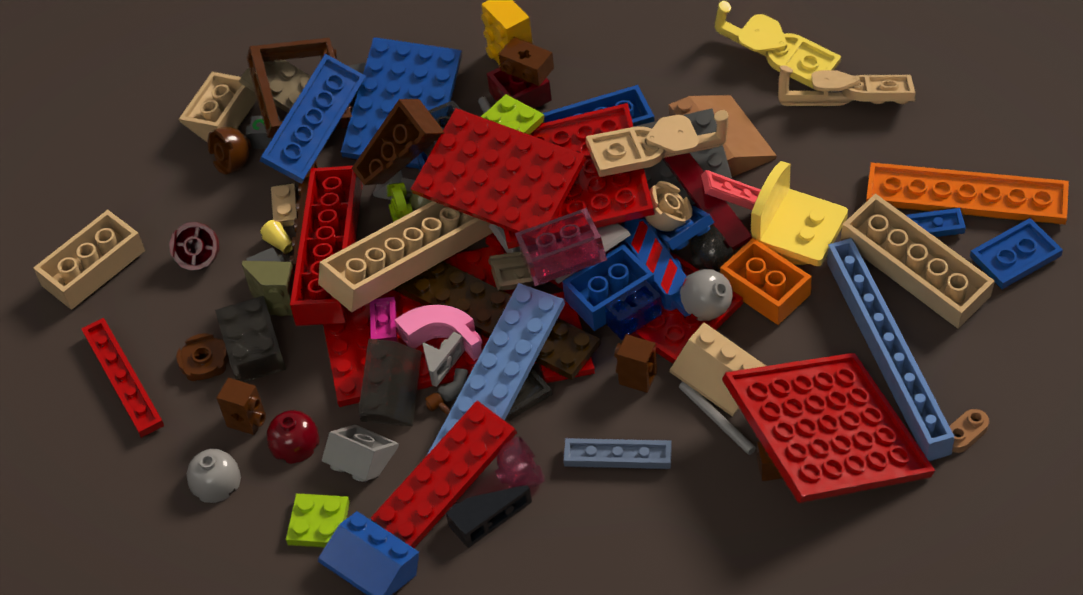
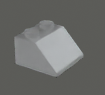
[322,424,399,482]

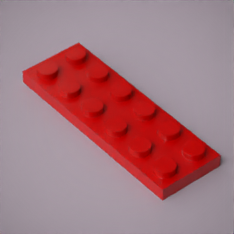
[371,401,517,548]

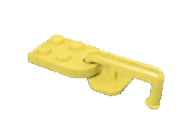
[715,1,841,91]

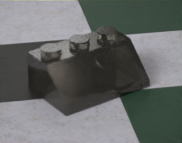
[358,339,422,427]

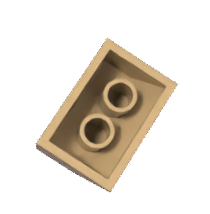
[179,72,257,142]
[669,323,766,417]

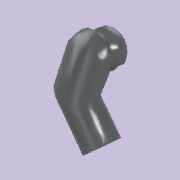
[437,368,468,401]

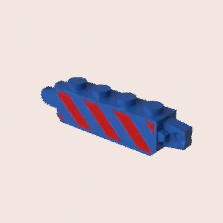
[621,218,691,317]

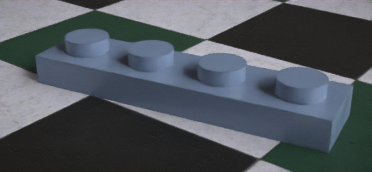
[564,438,672,469]

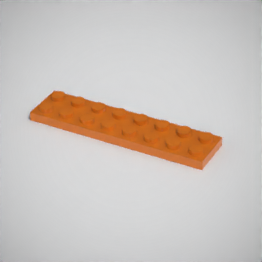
[866,162,1069,225]

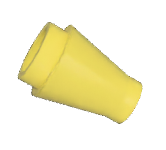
[260,220,293,254]

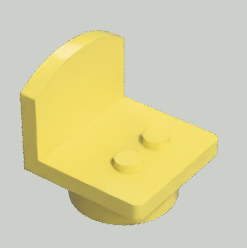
[751,161,848,266]

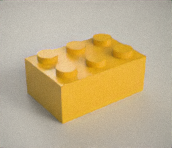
[481,0,533,66]

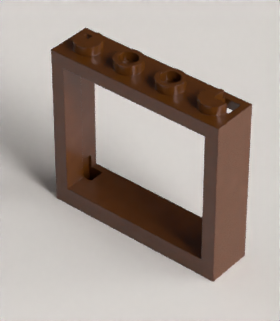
[247,38,353,138]

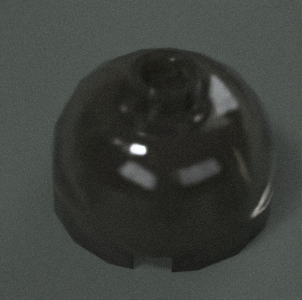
[690,225,735,273]

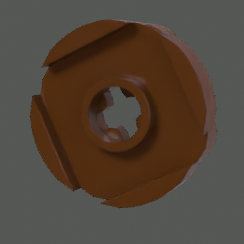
[176,333,228,381]

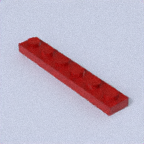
[81,318,164,438]

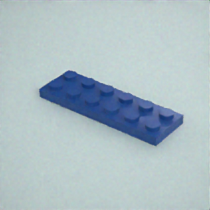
[260,54,366,184]

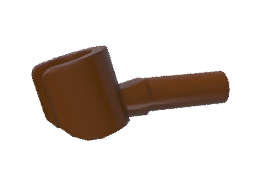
[425,393,451,415]

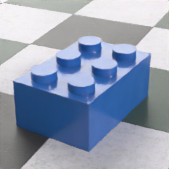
[562,244,655,331]

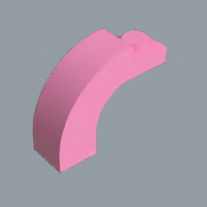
[395,305,482,361]

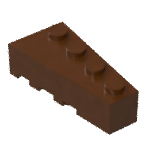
[352,99,444,185]

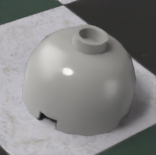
[680,269,733,321]
[186,449,241,503]

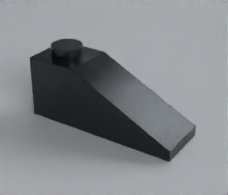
[446,485,532,548]

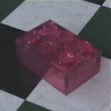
[515,208,607,286]

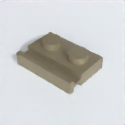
[488,249,547,291]

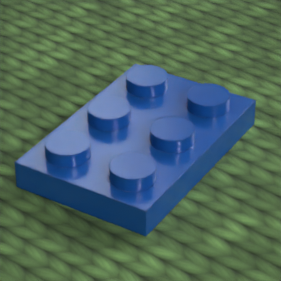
[656,205,715,250]
[970,218,1063,289]

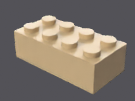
[33,210,145,310]

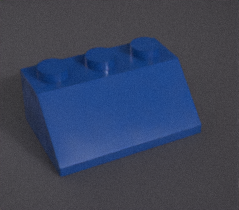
[318,511,419,595]

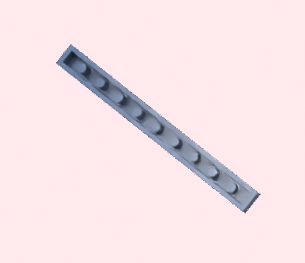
[827,238,954,461]

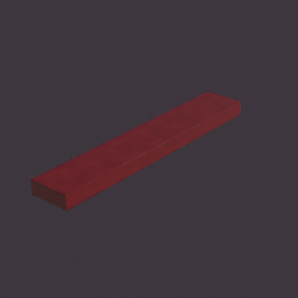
[662,153,752,252]

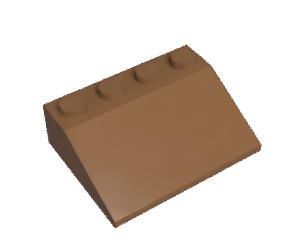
[669,95,777,177]

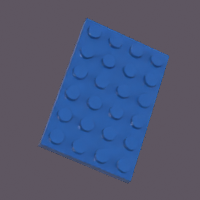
[341,37,462,169]

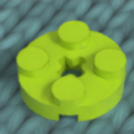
[386,182,413,222]

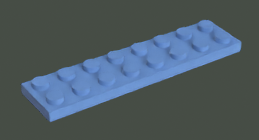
[427,283,565,455]

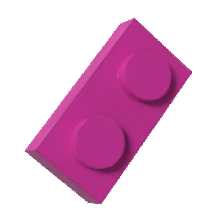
[370,297,397,346]

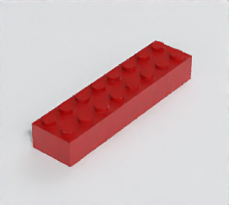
[290,166,362,326]

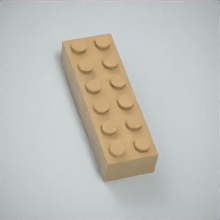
[841,193,995,328]

